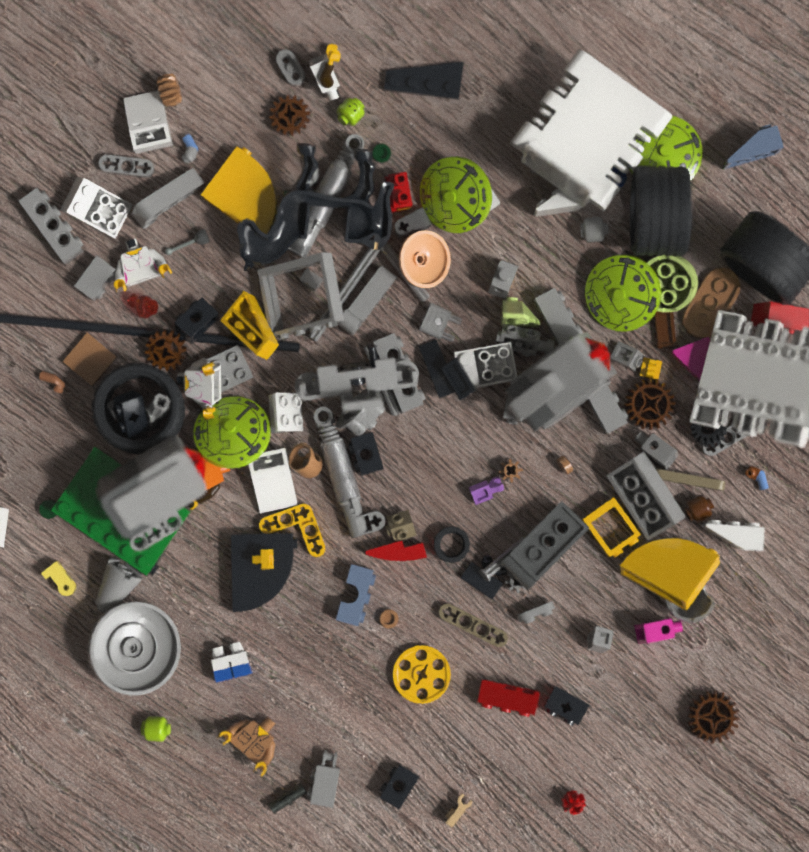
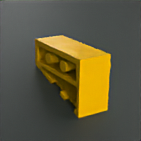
[220,291,279,360]

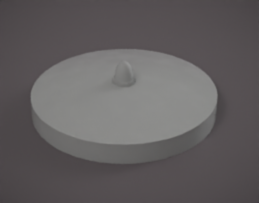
[88,602,181,695]

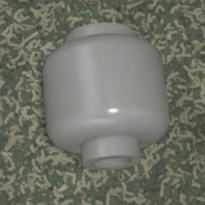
[580,217,609,243]

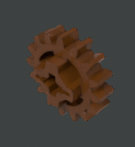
[269,95,311,137]
[145,329,187,371]

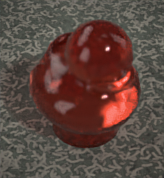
[127,293,158,319]

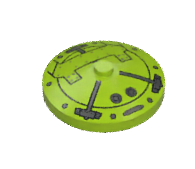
[629,116,703,180]
[420,156,492,233]
[585,254,661,332]
[193,396,271,468]

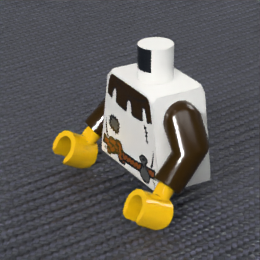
[309,44,340,101]

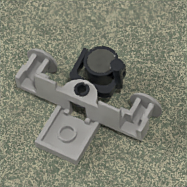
[295,345,419,411]

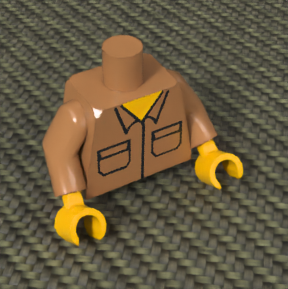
[217,716,276,777]

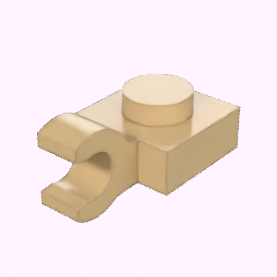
[445,793,472,828]

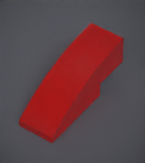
[365,541,427,561]

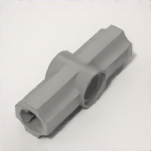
[145,394,170,431]

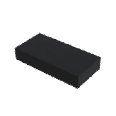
[441,358,477,401]
[461,562,503,599]

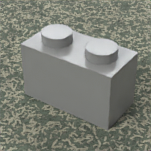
[74,256,116,302]

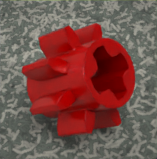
[561,790,586,815]

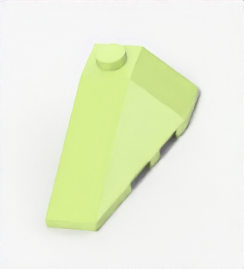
[501,297,540,327]

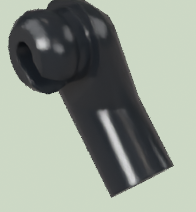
[481,555,507,575]

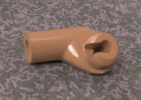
[39,371,65,394]

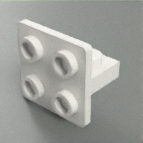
[268,393,303,433]

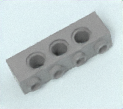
[19,188,84,265]
[373,333,426,414]

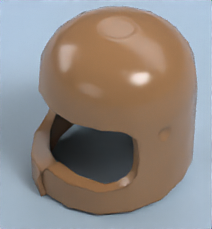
[289,442,323,479]

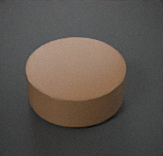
[556,456,573,475]
[379,609,398,628]

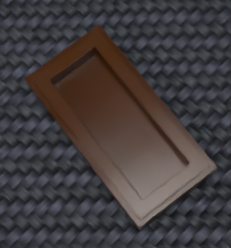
[654,311,677,349]

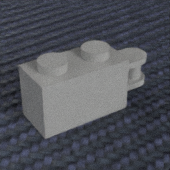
[307,750,340,808]

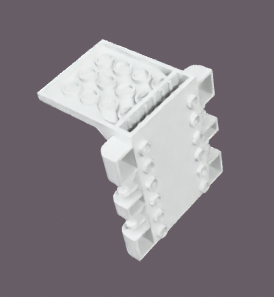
[510,49,672,212]
[690,310,809,447]

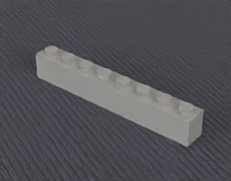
[534,288,629,434]

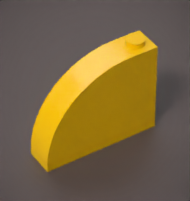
[201,146,277,234]
[620,538,720,611]

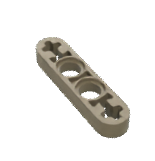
[656,469,726,491]
[439,604,508,647]

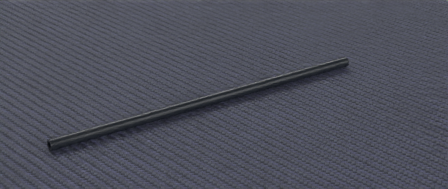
[0,313,300,352]

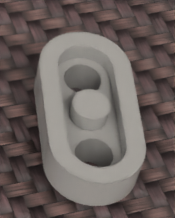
[276,50,305,86]
[517,601,555,624]

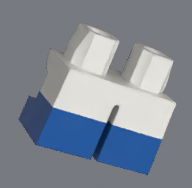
[211,642,253,683]

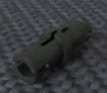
[268,783,307,814]

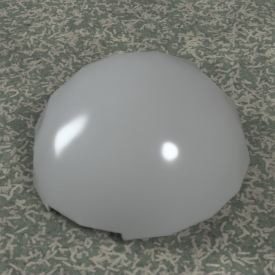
[665,587,715,623]

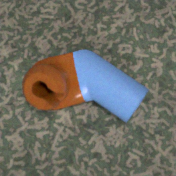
[745,466,769,490]

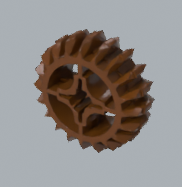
[624,378,676,430]
[687,691,740,743]

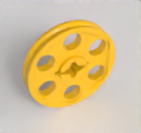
[393,645,451,704]

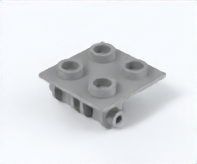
[207,345,254,392]

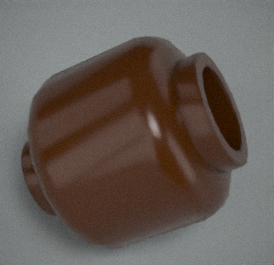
[684,495,714,523]

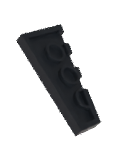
[384,62,464,100]

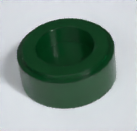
[372,144,391,164]
[39,500,57,519]

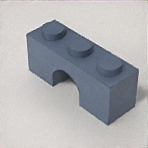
[336,564,376,626]

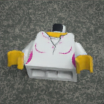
[113,239,172,293]
[177,358,221,420]

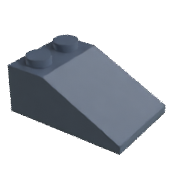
[723,124,784,169]

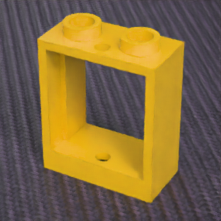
[582,497,641,558]

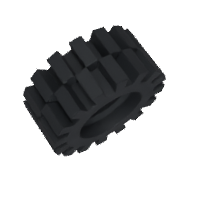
[691,423,727,447]

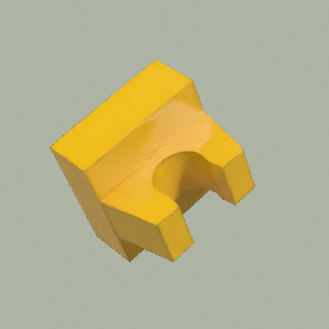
[639,357,662,380]
[252,549,274,569]

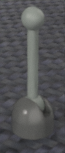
[165,228,210,255]

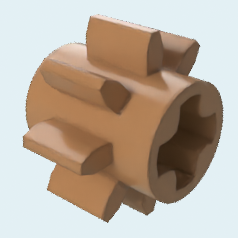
[499,459,523,483]

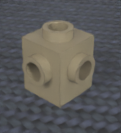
[385,510,417,542]

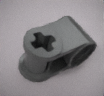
[394,208,432,239]

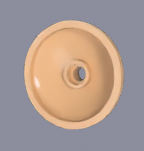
[399,230,451,288]

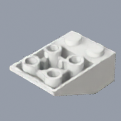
[123,90,173,154]
[60,177,132,238]
[534,189,589,217]
[454,342,517,389]
[249,448,298,513]
[701,520,765,551]

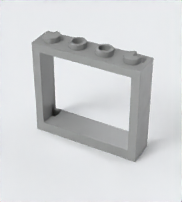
[257,252,344,340]

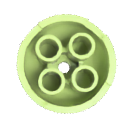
[647,255,698,312]

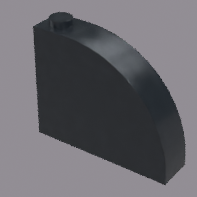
[231,533,298,612]

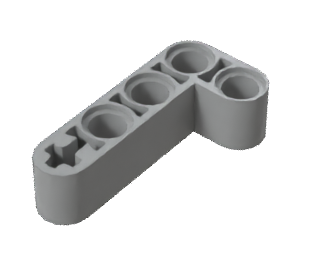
[132,168,205,229]
[337,266,397,336]

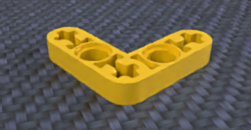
[259,504,326,557]

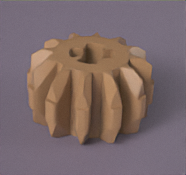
[157,73,182,107]

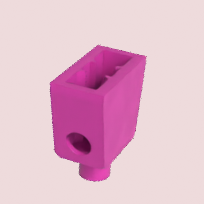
[634,619,683,644]

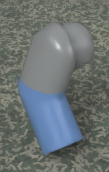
[182,134,198,163]

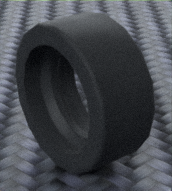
[433,526,470,563]

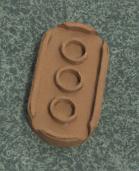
[682,268,740,339]

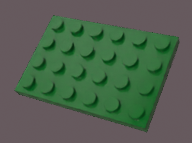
[51,447,191,576]

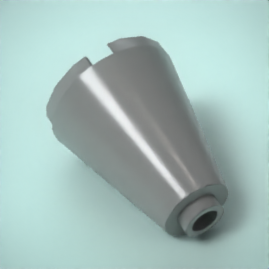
[95,558,143,613]

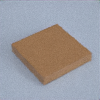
[63,333,117,386]

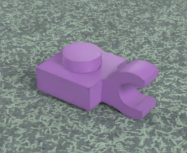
[469,476,504,505]

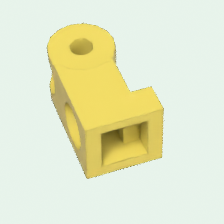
[41,561,76,596]

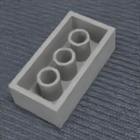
[606,452,686,540]

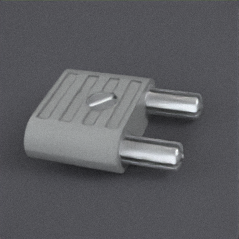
[419,302,462,342]

